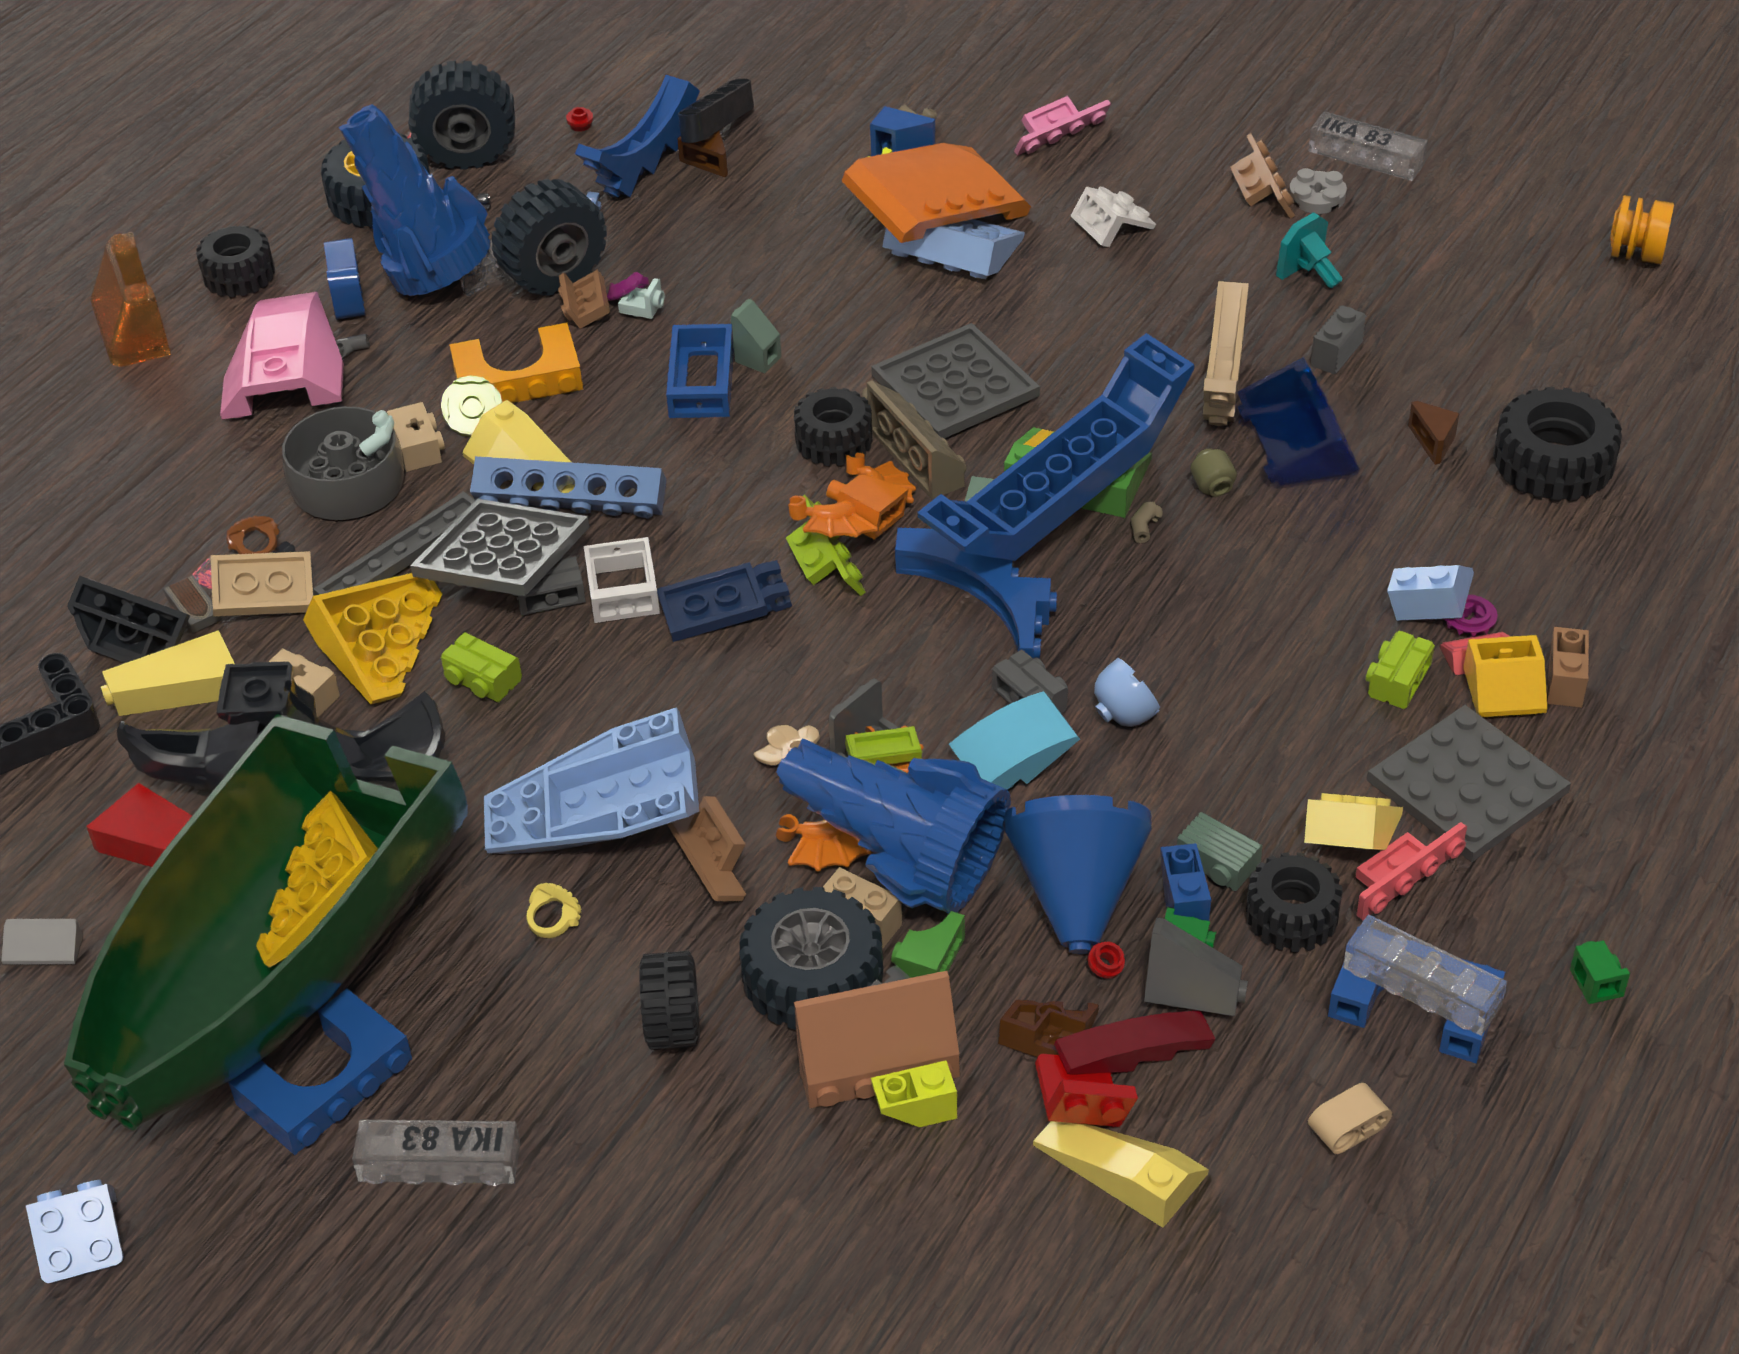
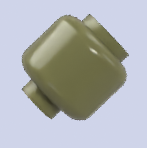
[1190,449,1237,497]

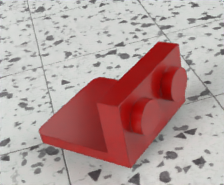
[1035,1054,1138,1127]

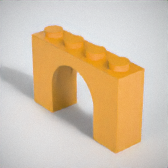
[449,323,583,403]

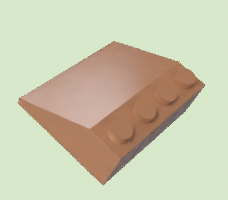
[794,971,960,1108]

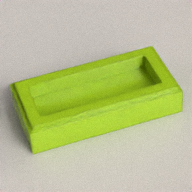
[845,726,922,764]

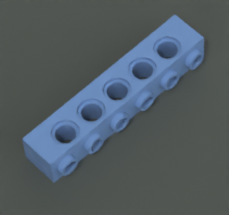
[470,456,666,518]

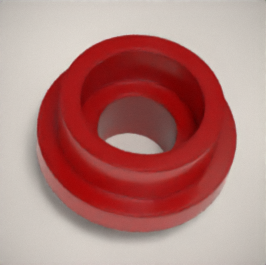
[566,107,593,132]
[1087,942,1125,979]

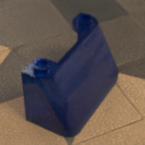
[1237,357,1360,486]

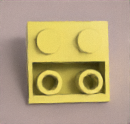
[1304,793,1403,850]

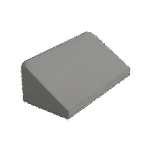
[1,919,83,964]

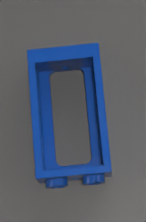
[666,324,734,418]

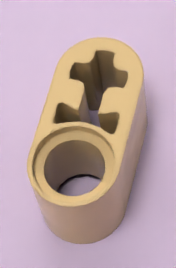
[1308,1083,1392,1154]

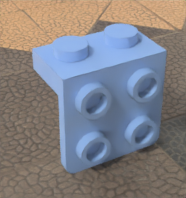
[26,1179,124,1283]

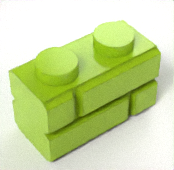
[1365,630,1435,709]
[441,632,522,703]

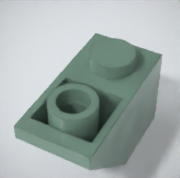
[731,299,781,374]

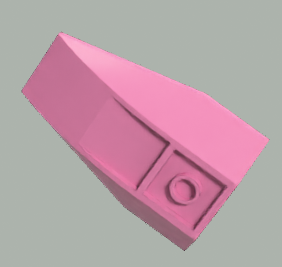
[220,292,344,419]

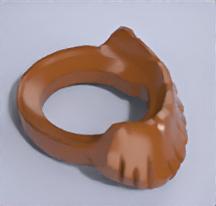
[226,515,280,554]

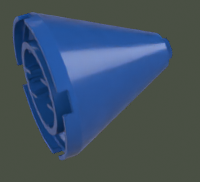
[1005,795,1152,954]

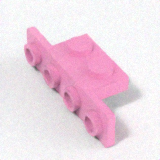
[1014,96,1111,156]

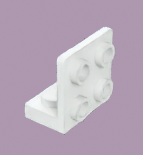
[1071,187,1156,247]

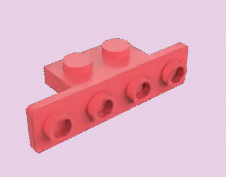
[1356,822,1467,920]

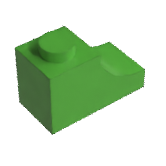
[891,911,965,978]

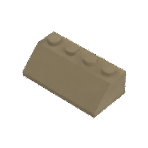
[867,381,966,500]

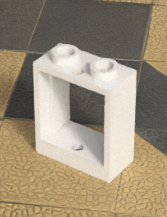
[584,537,660,623]

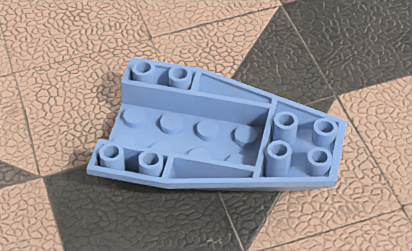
[484,707,699,854]

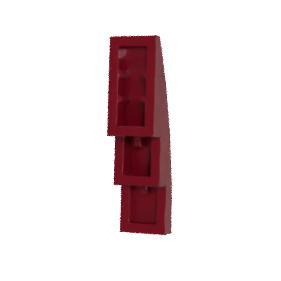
[1054,1010,1216,1074]

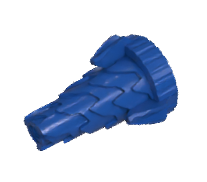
[339,104,490,296]
[776,738,1011,913]

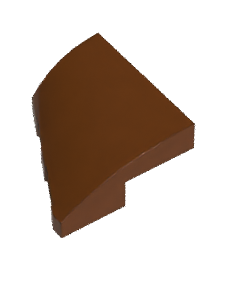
[998,1000,1099,1057]

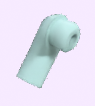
[359,410,395,457]

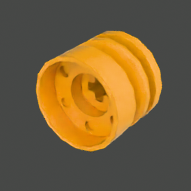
[1610,195,1674,264]

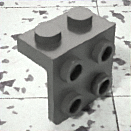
[829,678,899,757]

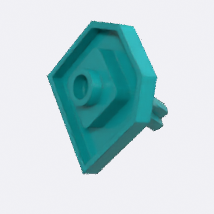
[1276,212,1343,288]

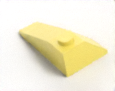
[463,400,575,493]
[1033,1121,1209,1228]

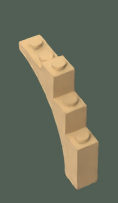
[1203,281,1249,426]

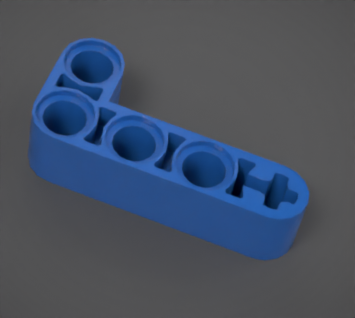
[324,238,366,320]

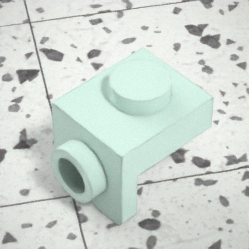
[618,278,665,319]

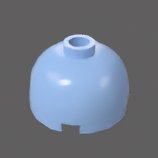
[1094,658,1160,727]

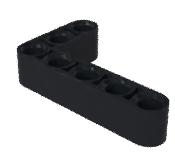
[0,653,100,775]

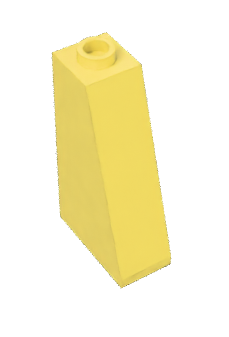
[100,630,235,716]

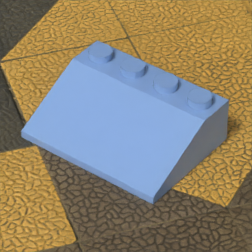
[882,219,1025,279]

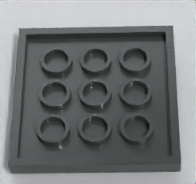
[871,323,1040,438]
[410,498,590,596]
[1367,705,1571,862]

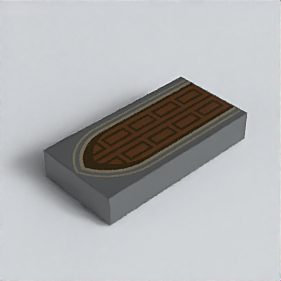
[163,575,223,633]

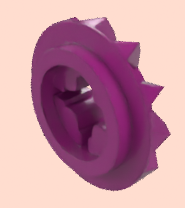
[1443,594,1498,637]

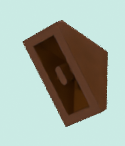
[677,131,728,178]
[1408,401,1459,465]

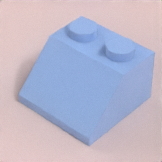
[1387,565,1474,621]

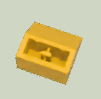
[1463,635,1547,717]

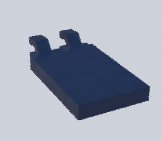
[657,560,792,642]

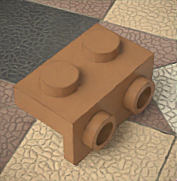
[558,269,610,329]

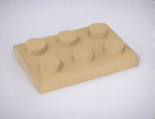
[211,551,313,616]

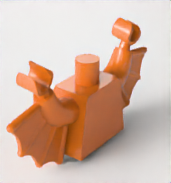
[788,453,916,539]
[776,726,924,872]

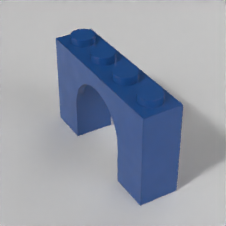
[1328,927,1505,1064]
[228,989,412,1155]

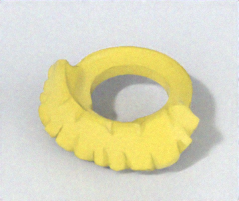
[526,883,581,938]

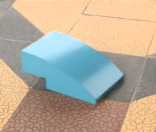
[949,691,1080,790]

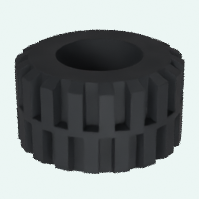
[196,225,275,297]
[794,387,873,466]
[1246,852,1342,952]
[639,951,700,1050]

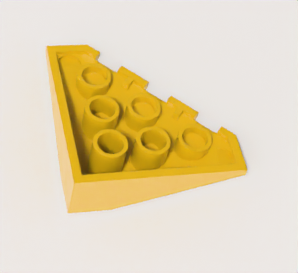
[303,573,442,704]
[256,791,378,967]

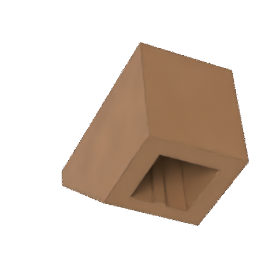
[1547,627,1589,708]

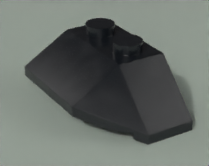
[67,576,190,663]

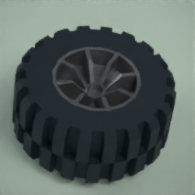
[739,887,884,1030]

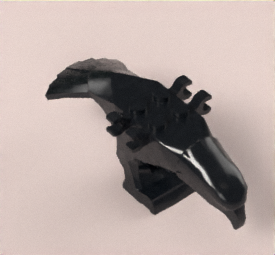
[117,662,445,790]

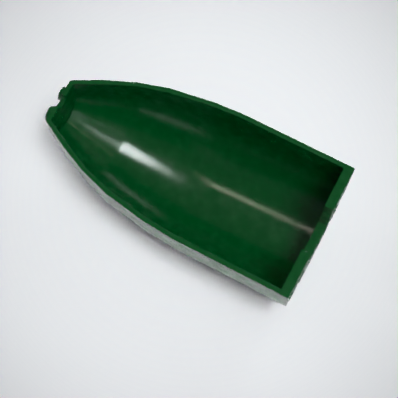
[64,714,468,1130]

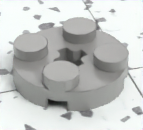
[1289,168,1347,214]

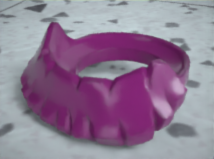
[607,272,649,301]

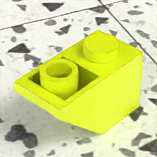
[871,1060,957,1127]

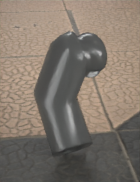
[336,334,370,360]

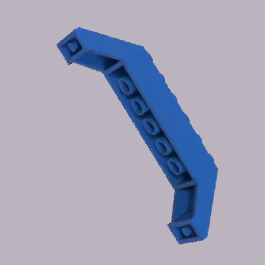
[917,333,1194,561]

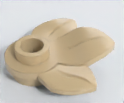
[753,725,820,765]

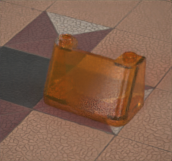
[91,232,171,367]

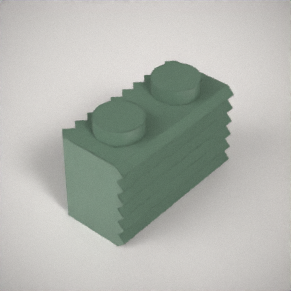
[1177,812,1263,891]

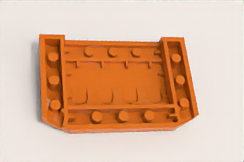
[842,143,1031,243]

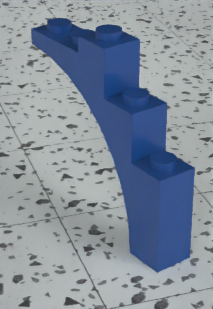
[575,75,700,198]
[895,528,1057,659]

